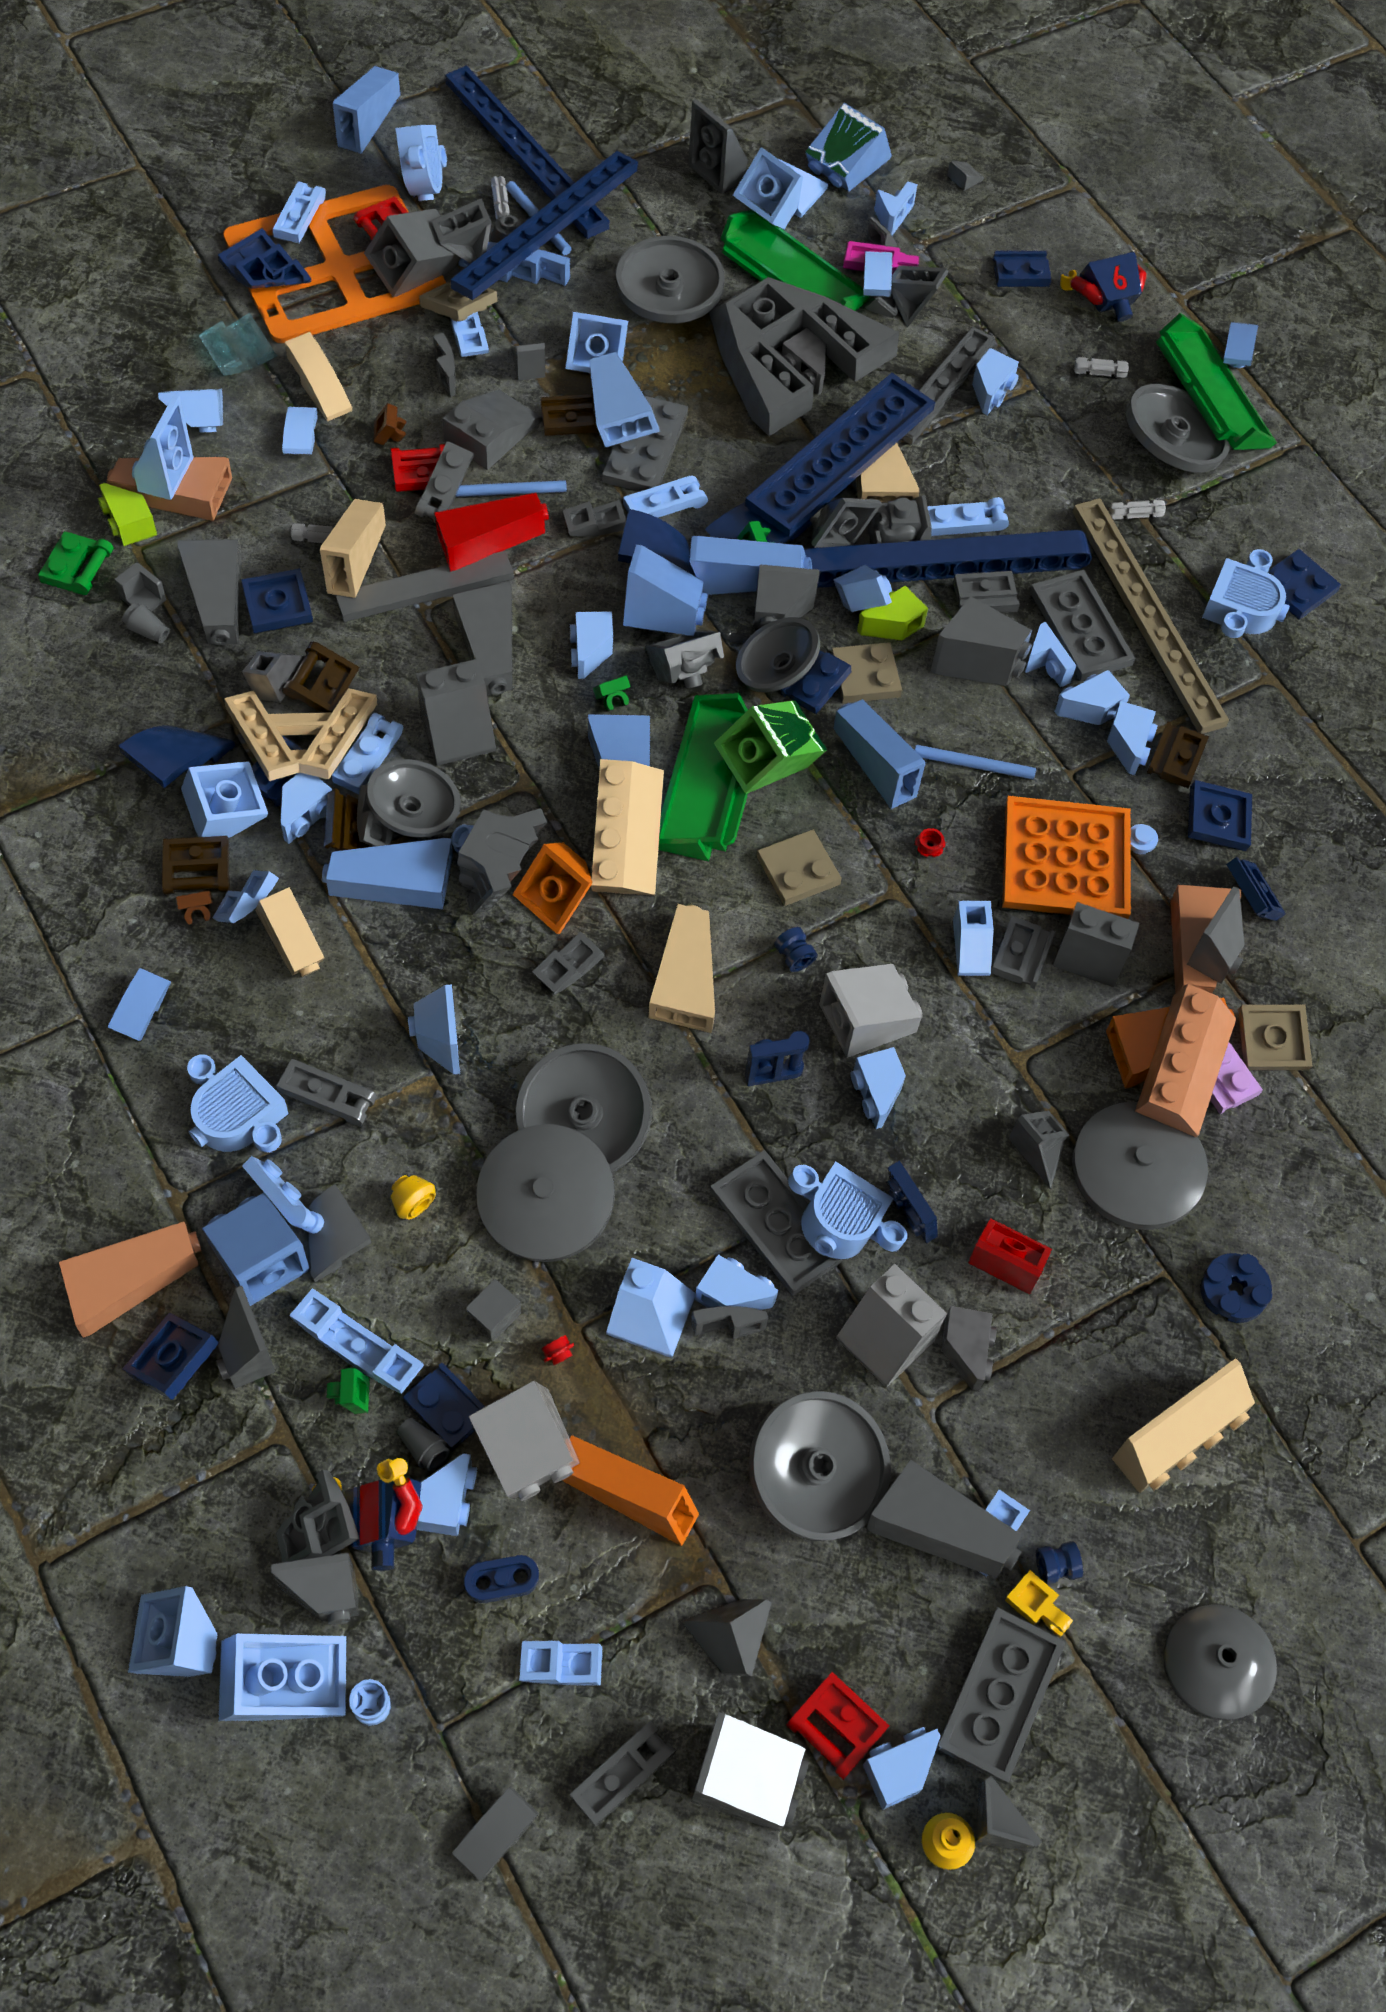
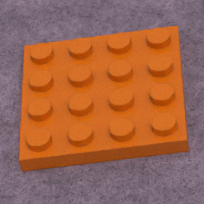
[1002,796,1131,919]

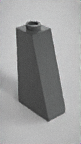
[177,539,242,645]
[452,581,512,696]
[866,1460,1023,1578]

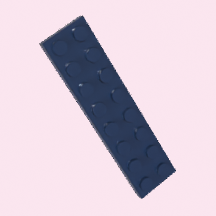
[745,373,935,537]

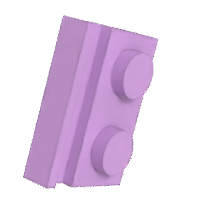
[1210,1042,1262,1114]

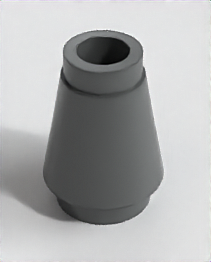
[122,603,170,644]
[397,1418,450,1471]

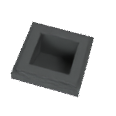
[947,161,984,191]
[866,216,897,247]
[865,293,899,318]

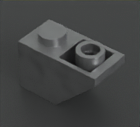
[781,328,826,395]
[242,651,305,703]
[941,1306,997,1391]

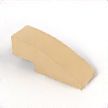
[285,332,352,421]

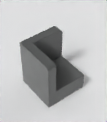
[114,562,166,612]
[467,1279,521,1342]

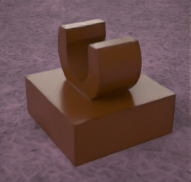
[373,403,406,445]
[176,891,212,924]

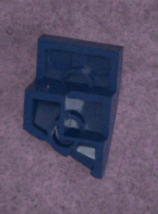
[218,228,312,289]
[705,502,812,544]
[618,509,696,577]
[119,726,235,788]

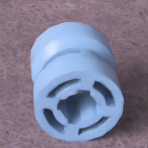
[349,1679,391,1726]

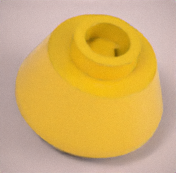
[391,1175,436,1220]
[922,1813,975,1870]

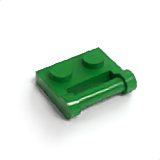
[38,531,114,595]

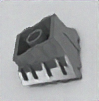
[457,808,547,915]

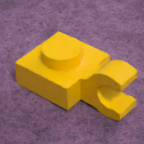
[1005,1570,1073,1638]

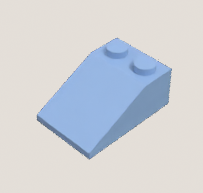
[132,394,194,500]
[219,1634,346,1721]

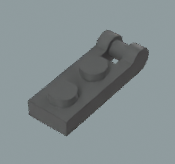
[415,441,474,524]
[276,1059,377,1127]
[570,1721,677,1827]

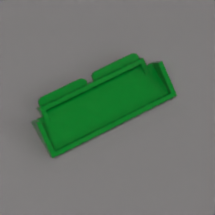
[720,210,870,311]
[1156,313,1277,450]
[658,693,748,861]

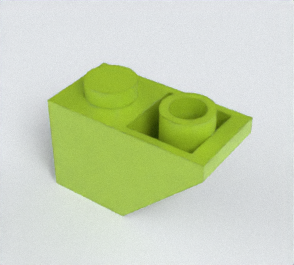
[98,483,157,546]
[857,586,928,640]

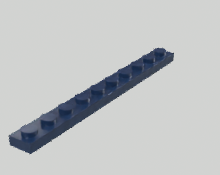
[445,66,610,239]
[451,151,638,300]

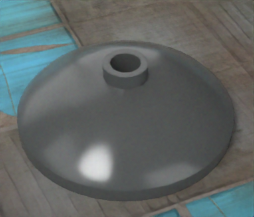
[736,617,821,692]
[366,759,461,837]
[1164,1604,1277,1721]

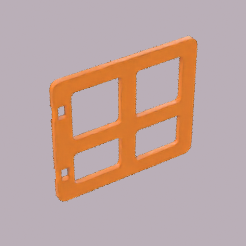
[224,185,446,343]

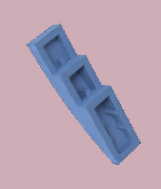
[459,242,570,286]

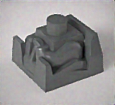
[867,495,931,544]
[645,629,724,688]

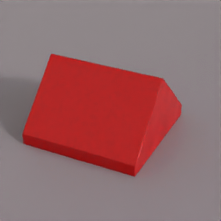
[968,1218,1052,1294]

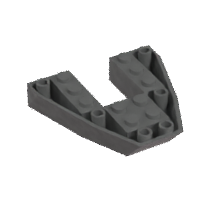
[709,277,899,436]

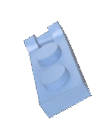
[273,182,326,243]
[623,476,708,518]
[928,497,1009,536]
[332,713,403,794]
[242,1156,324,1234]

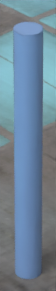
[506,181,571,255]
[456,480,567,497]
[915,745,1036,780]

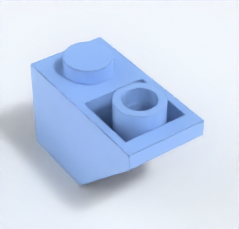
[972,348,1019,415]
[834,565,892,612]
[570,611,613,679]
[1054,670,1130,725]
[1107,701,1158,776]
[281,772,332,844]
[953,901,993,976]
[851,1047,906,1129]
[695,1254,778,1310]
[417,1454,477,1536]
[863,1727,940,1810]

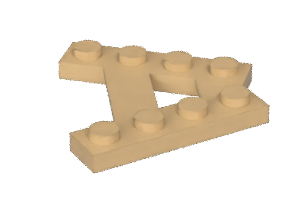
[224,688,377,781]

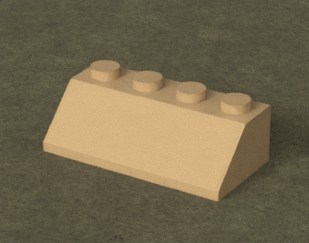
[591,759,664,896]
[1112,1358,1255,1493]

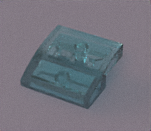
[199,313,277,376]

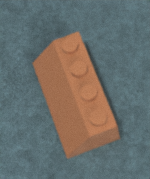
[1135,984,1236,1137]

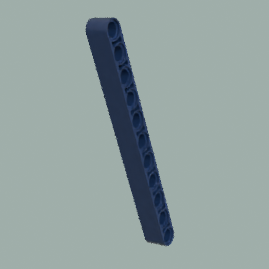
[804,530,1092,588]

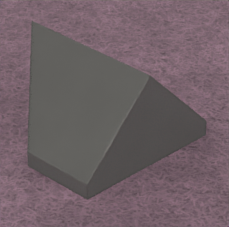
[432,198,492,264]
[891,265,948,328]
[1009,1110,1070,1189]
[681,1599,772,1676]
[975,1776,1042,1852]

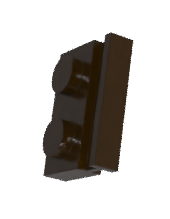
[540,394,599,436]
[1147,721,1209,789]
[324,788,369,851]

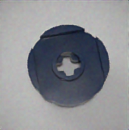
[1200,1253,1272,1323]

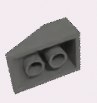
[688,99,747,194]
[443,390,542,470]

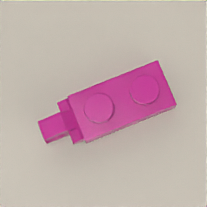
[843,241,919,275]

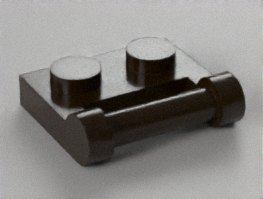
[282,642,360,713]
[162,836,230,895]

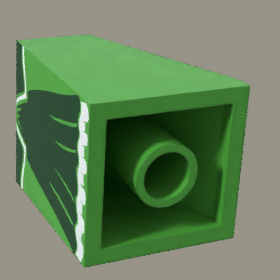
[714,700,827,794]

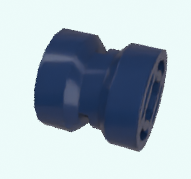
[774,927,818,972]
[1036,1541,1083,1585]

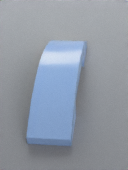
[290,1288,424,1394]

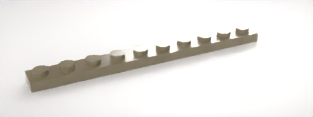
[1072,498,1229,734]

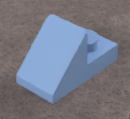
[875,181,917,236]
[1025,622,1076,687]

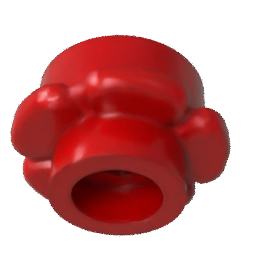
[915,828,946,857]
[541,1335,575,1366]

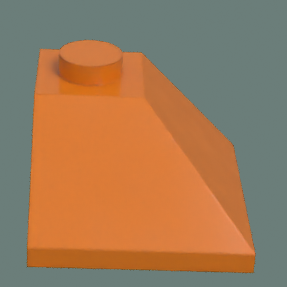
[512,842,593,934]

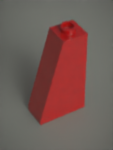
[434,493,549,571]

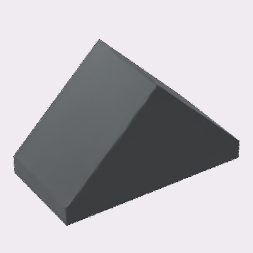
[510,343,545,381]

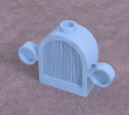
[395,125,447,201]
[1202,549,1290,638]
[187,1055,288,1152]
[788,1161,907,1259]

